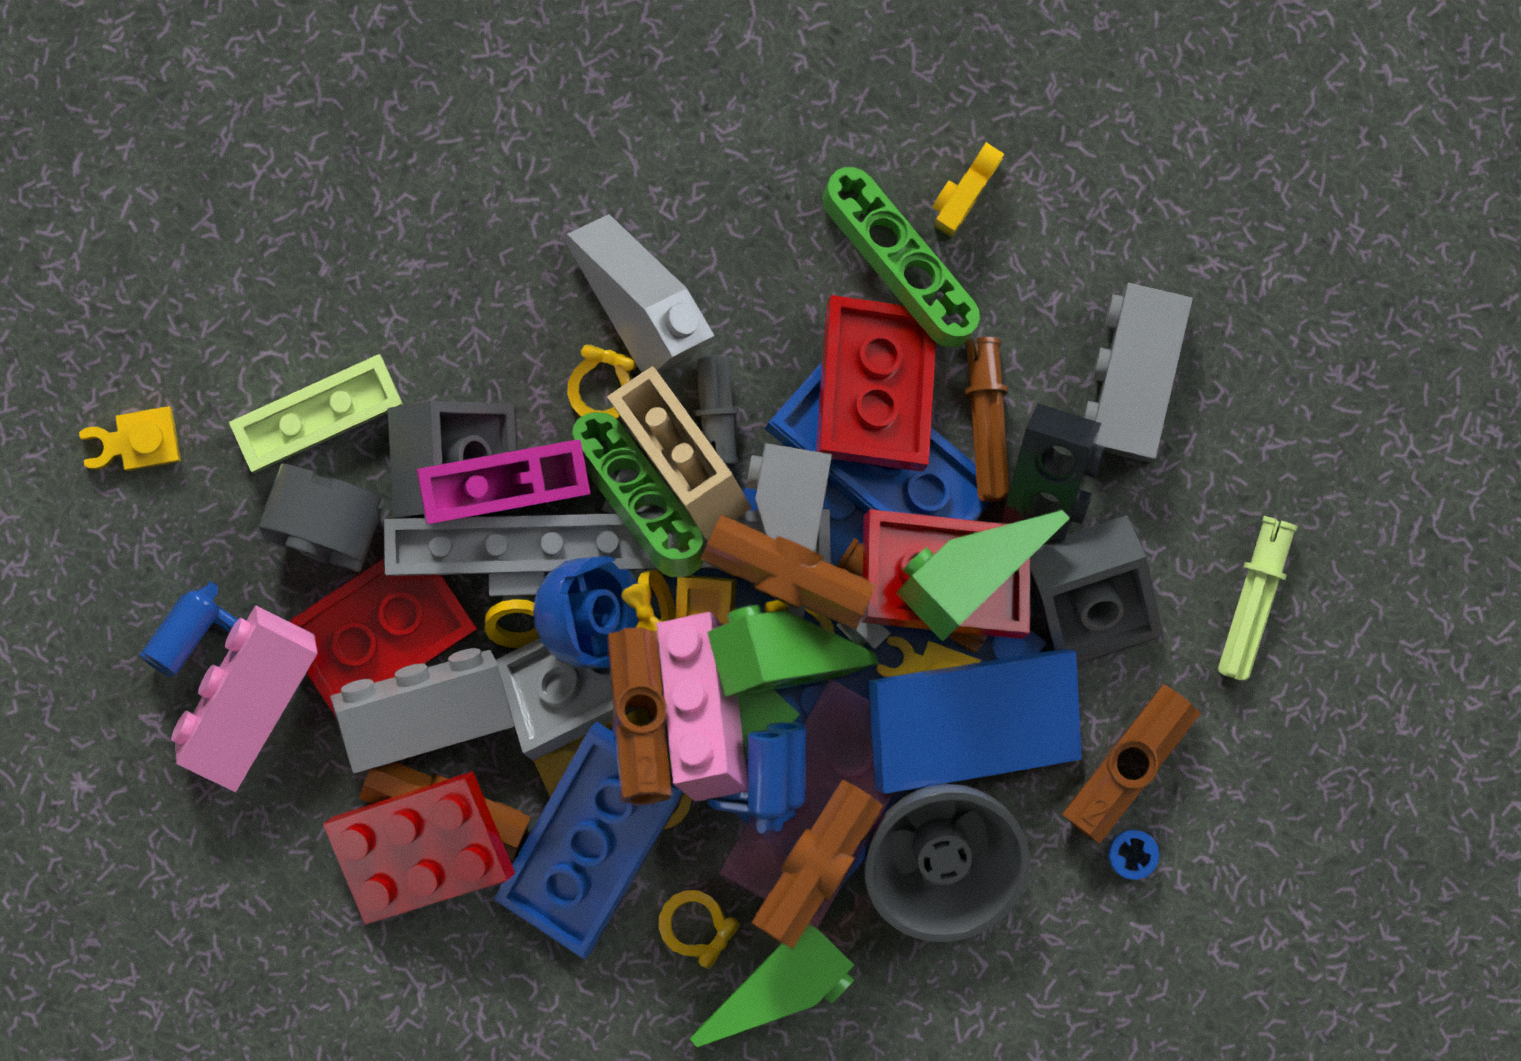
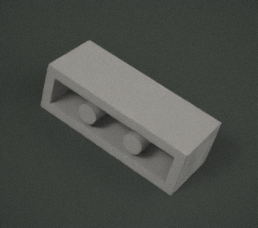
[1083,283,1193,463]
[330,648,514,774]

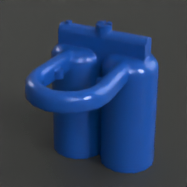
[139,581,238,678]
[707,722,806,834]

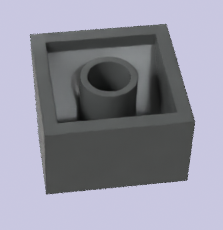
[388,401,520,518]
[1030,515,1164,664]

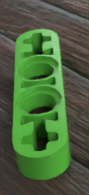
[822,167,980,347]
[572,412,704,577]

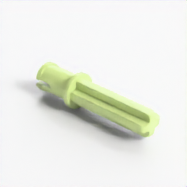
[1218,516,1298,680]

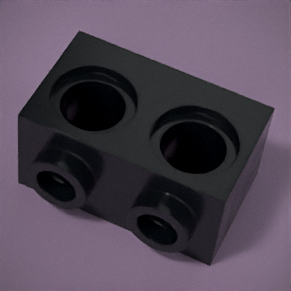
[1001,403,1105,541]

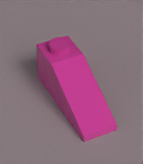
[416,439,590,524]

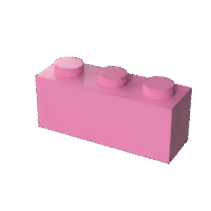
[171,605,317,792]
[657,612,748,802]

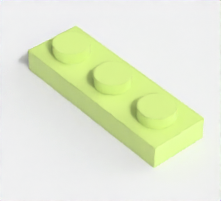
[229,354,403,474]

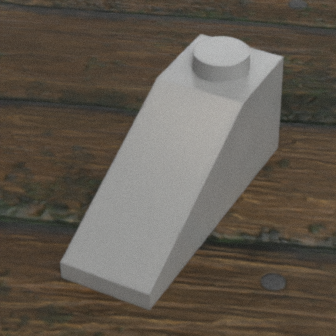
[563,214,715,373]
[746,443,832,619]

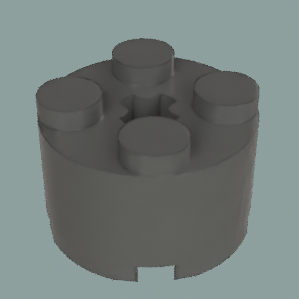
[256,464,385,573]

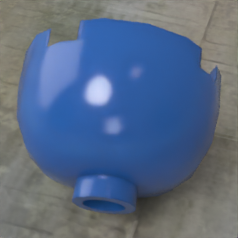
[533,556,639,668]

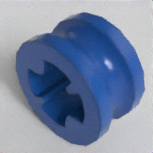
[1108,830,1159,880]

